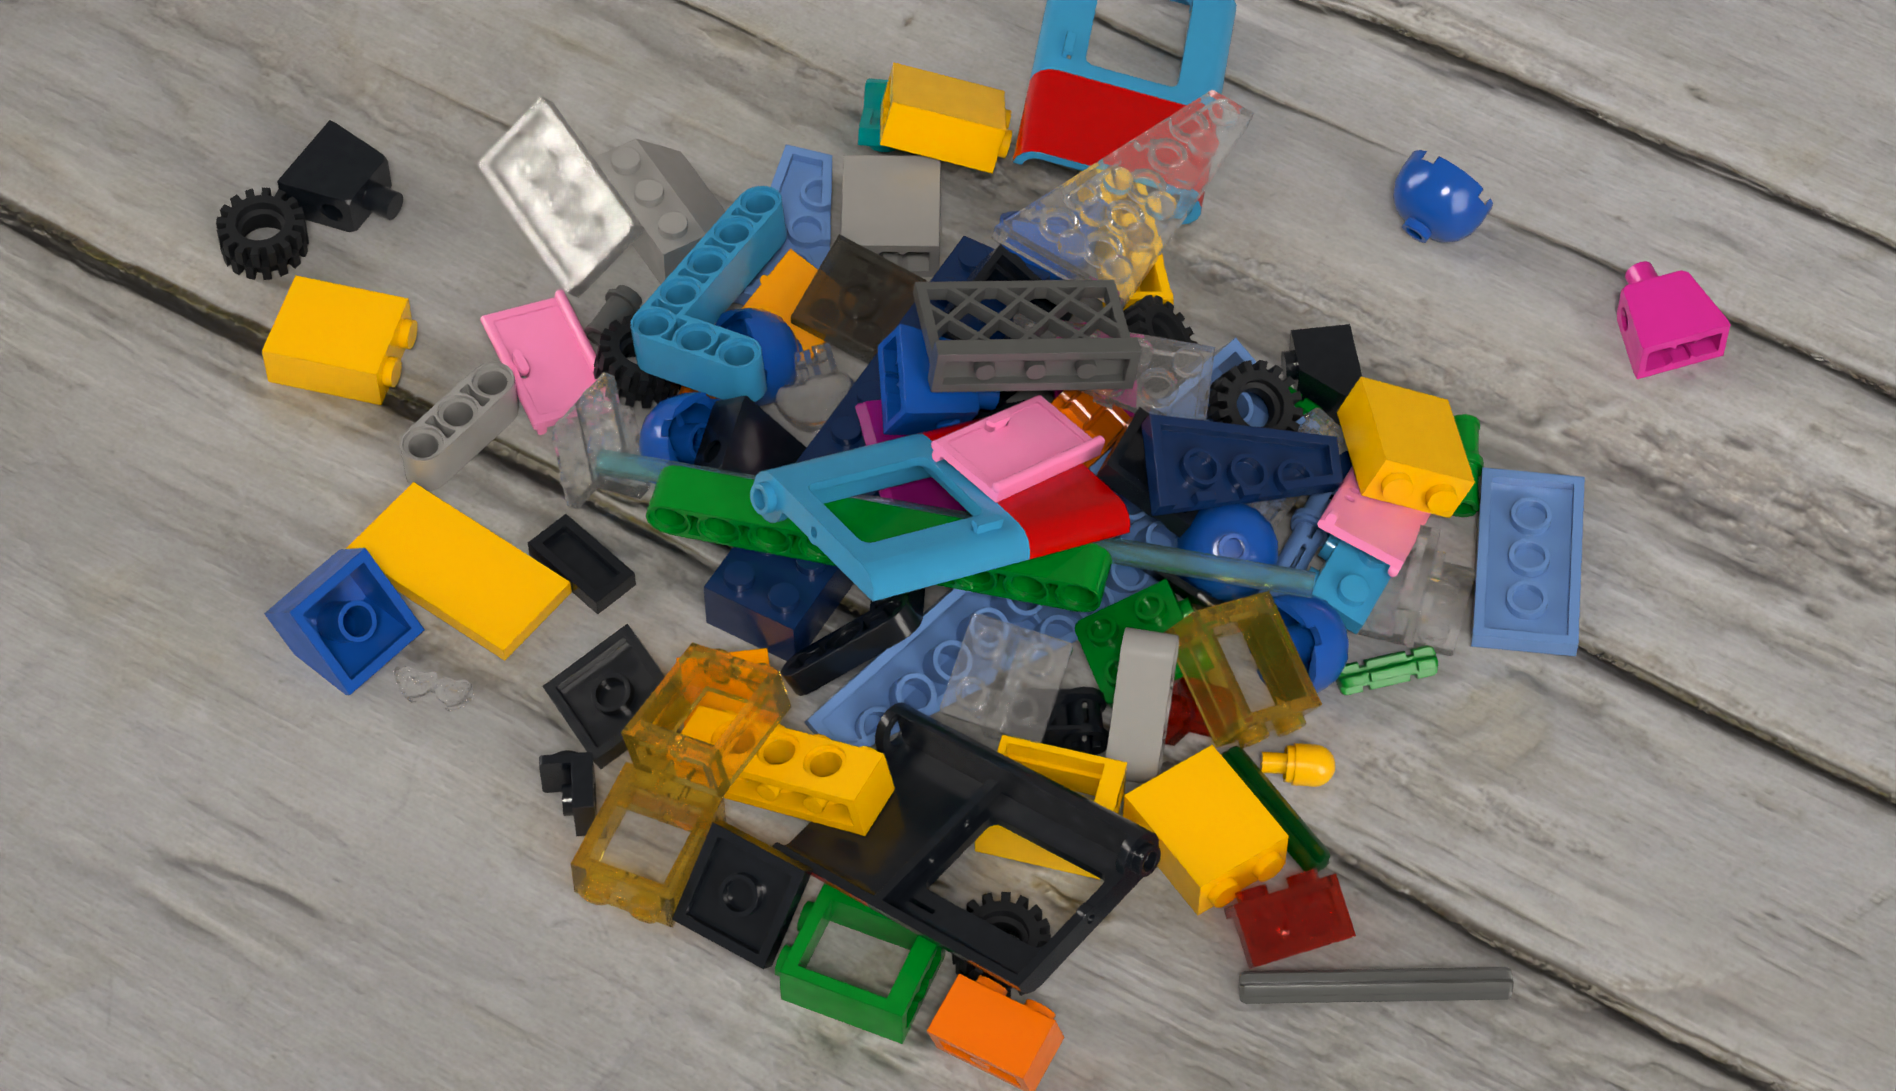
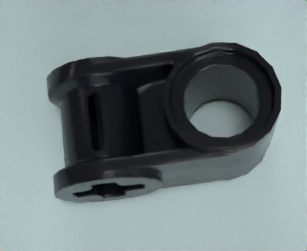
[1007,687,1109,755]

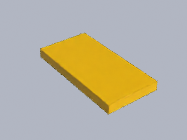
[346,482,572,661]

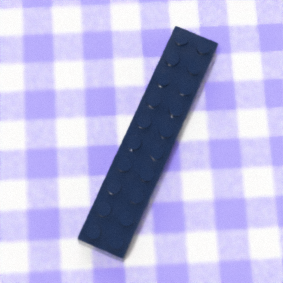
[704,236,1050,661]

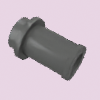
[584,285,642,346]

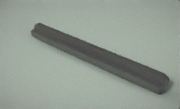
[1239,967,1514,1004]

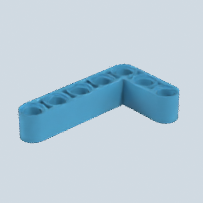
[631,186,787,402]

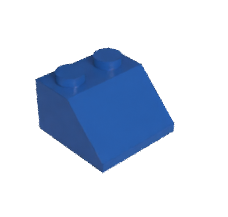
[264,548,425,695]

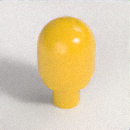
[1260,743,1336,787]

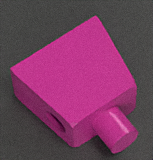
[1617,261,1731,379]

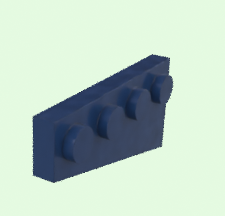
[1142,414,1343,516]

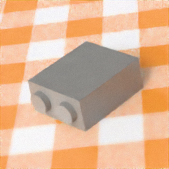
[840,154,941,277]

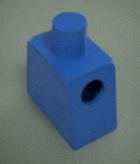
[877,324,1000,435]

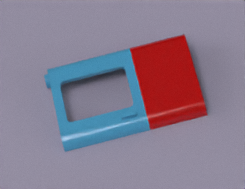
[1012,0,1237,225]
[750,415,1130,602]

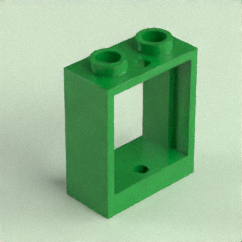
[775,884,945,1044]

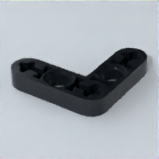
[781,588,925,696]

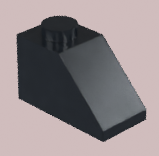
[1281,324,1362,426]

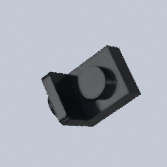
[539,750,598,836]

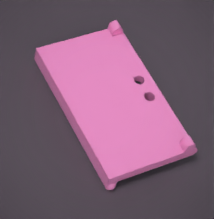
[480,289,618,435]
[931,395,1105,503]
[1317,465,1431,577]

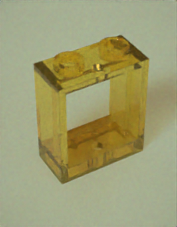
[1164,591,1322,749]
[621,642,791,798]
[571,762,726,928]

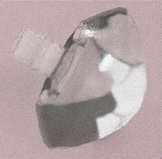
[774,342,855,434]

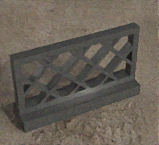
[913,280,1142,392]

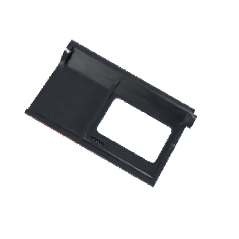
[772,702,1161,994]

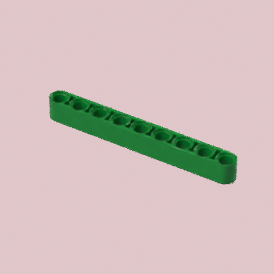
[646,465,1112,612]

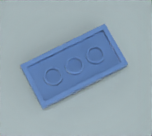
[1471,467,1585,656]

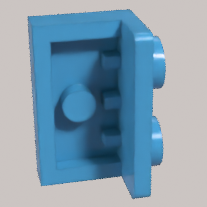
[1295,534,1391,634]

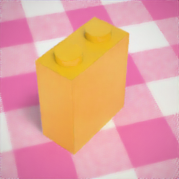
[880,62,1012,173]
[262,275,418,405]
[1337,376,1475,518]
[1123,745,1289,916]

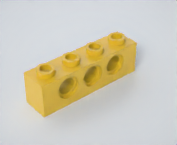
[668,705,895,836]

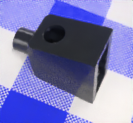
[277,120,403,232]
[692,395,807,480]

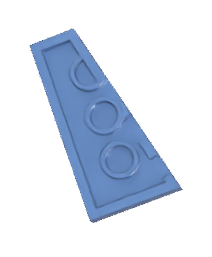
[733,144,832,305]

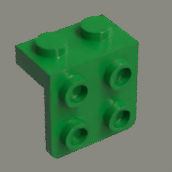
[1075,579,1219,708]

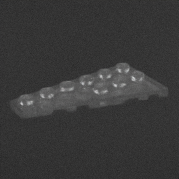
[991,89,1254,309]

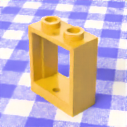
[975,735,1127,880]

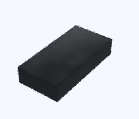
[528,514,636,615]

